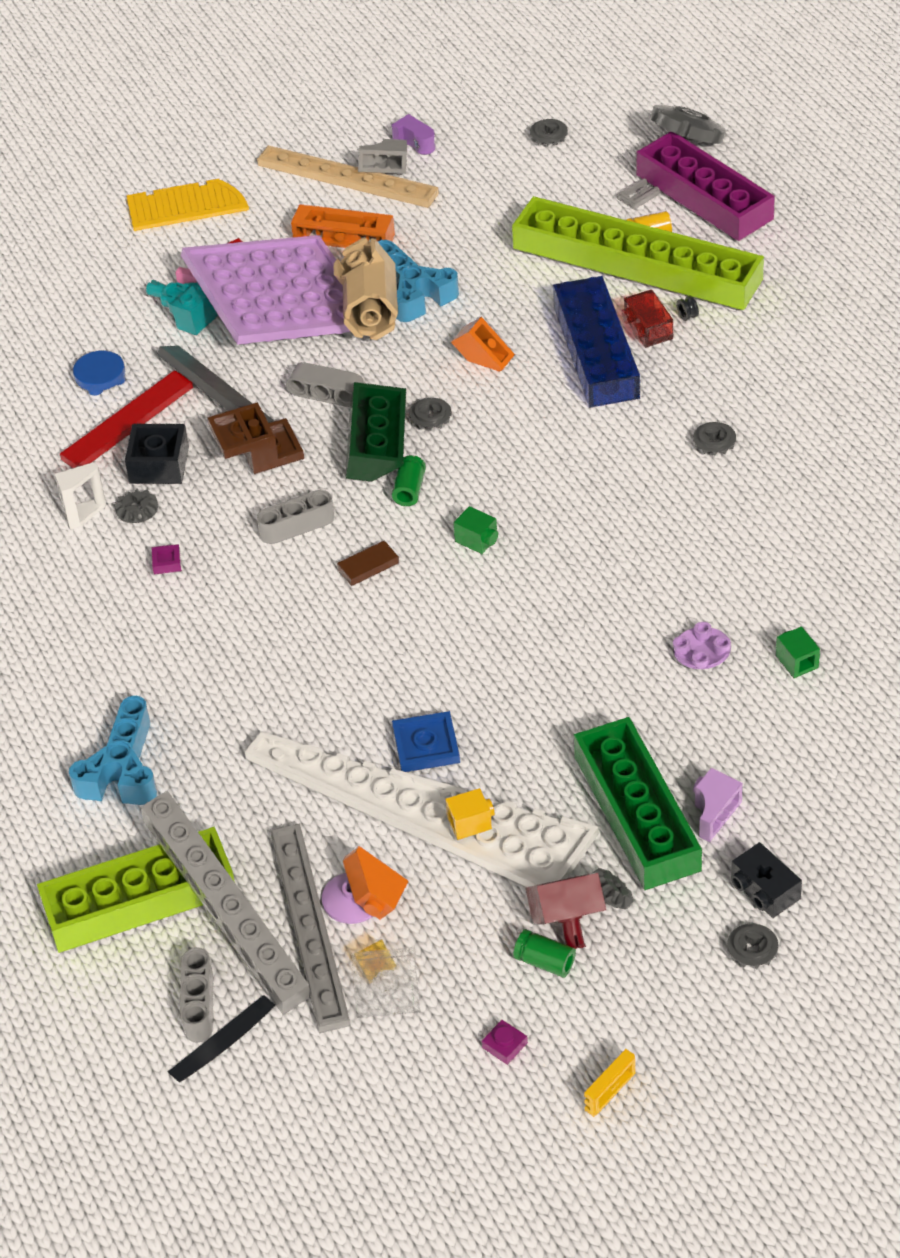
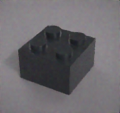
[125,424,189,484]

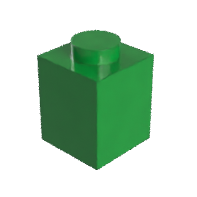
[453,506,498,554]
[776,626,820,678]

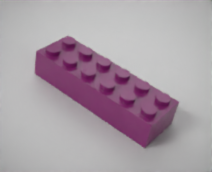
[636,131,775,241]

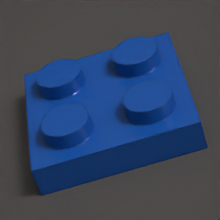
[392,711,460,772]

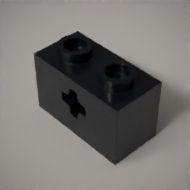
[731,842,802,918]

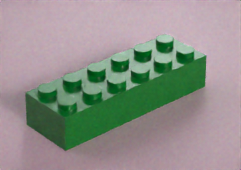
[574,717,702,891]

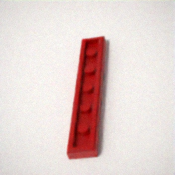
[60,370,193,468]

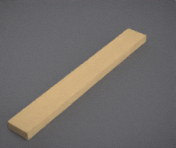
[257,145,439,208]

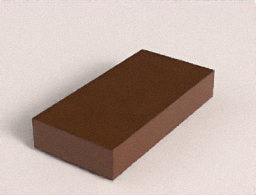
[337,540,399,586]

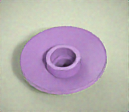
[322,873,373,924]

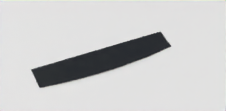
[168,995,276,1083]

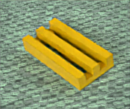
[584,1049,635,1117]

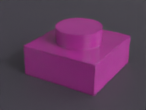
[151,544,182,575]
[482,1019,528,1065]

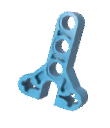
[377,240,459,322]
[69,695,157,805]

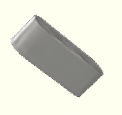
[286,362,365,407]
[257,490,335,544]
[180,947,214,1043]

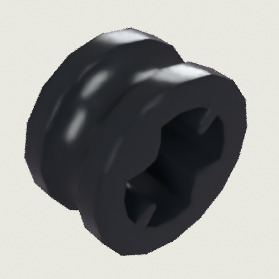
[676,295,699,321]

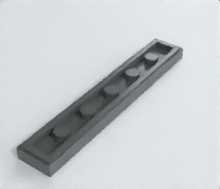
[157,346,274,423]

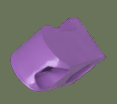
[392,114,436,155]

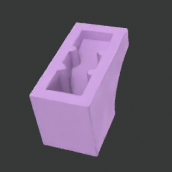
[693,768,743,842]

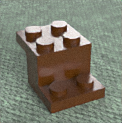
[207,402,305,474]

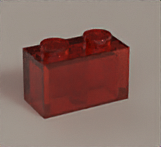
[621,289,673,348]

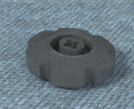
[650,105,726,144]

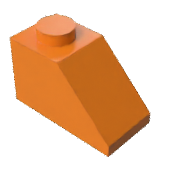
[451,317,515,372]
[343,846,409,920]

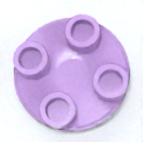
[673,622,731,669]

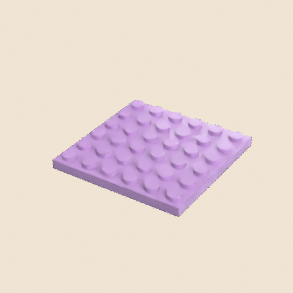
[181,235,351,344]

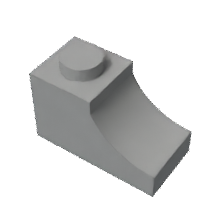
[358,139,407,174]

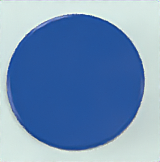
[73,350,126,396]

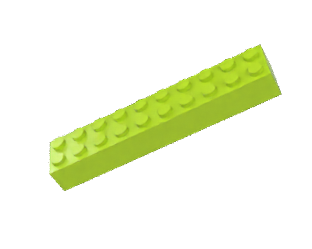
[512,196,764,310]

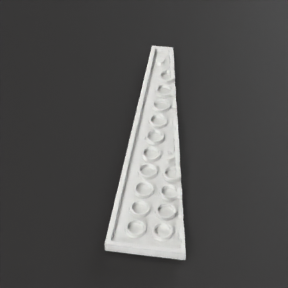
[245,732,599,887]

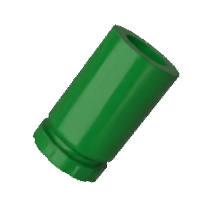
[392,455,426,507]
[513,929,576,978]

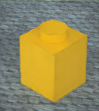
[445,788,495,840]

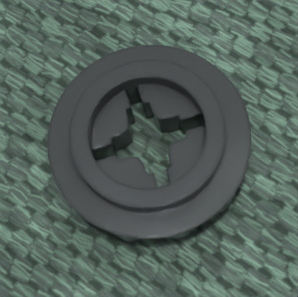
[530,119,568,146]
[409,398,452,431]
[693,422,736,456]
[115,488,158,523]
[593,868,634,909]
[727,923,779,970]

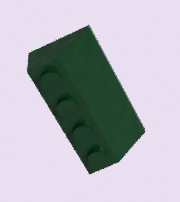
[345,382,406,482]

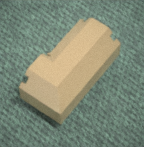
[334,238,398,340]

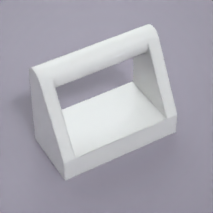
[55,463,107,530]

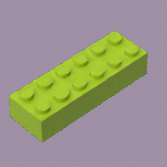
[37,826,235,953]

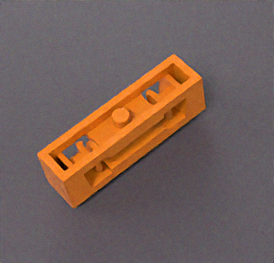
[291,204,395,248]

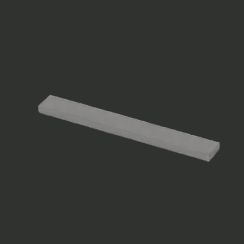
[270,823,351,1033]

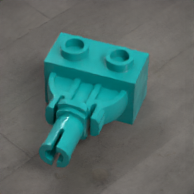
[146,280,218,336]

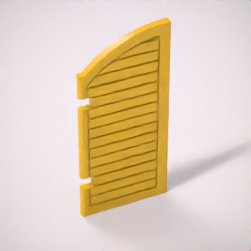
[126,178,249,231]

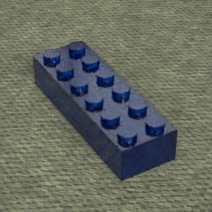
[553,276,640,408]

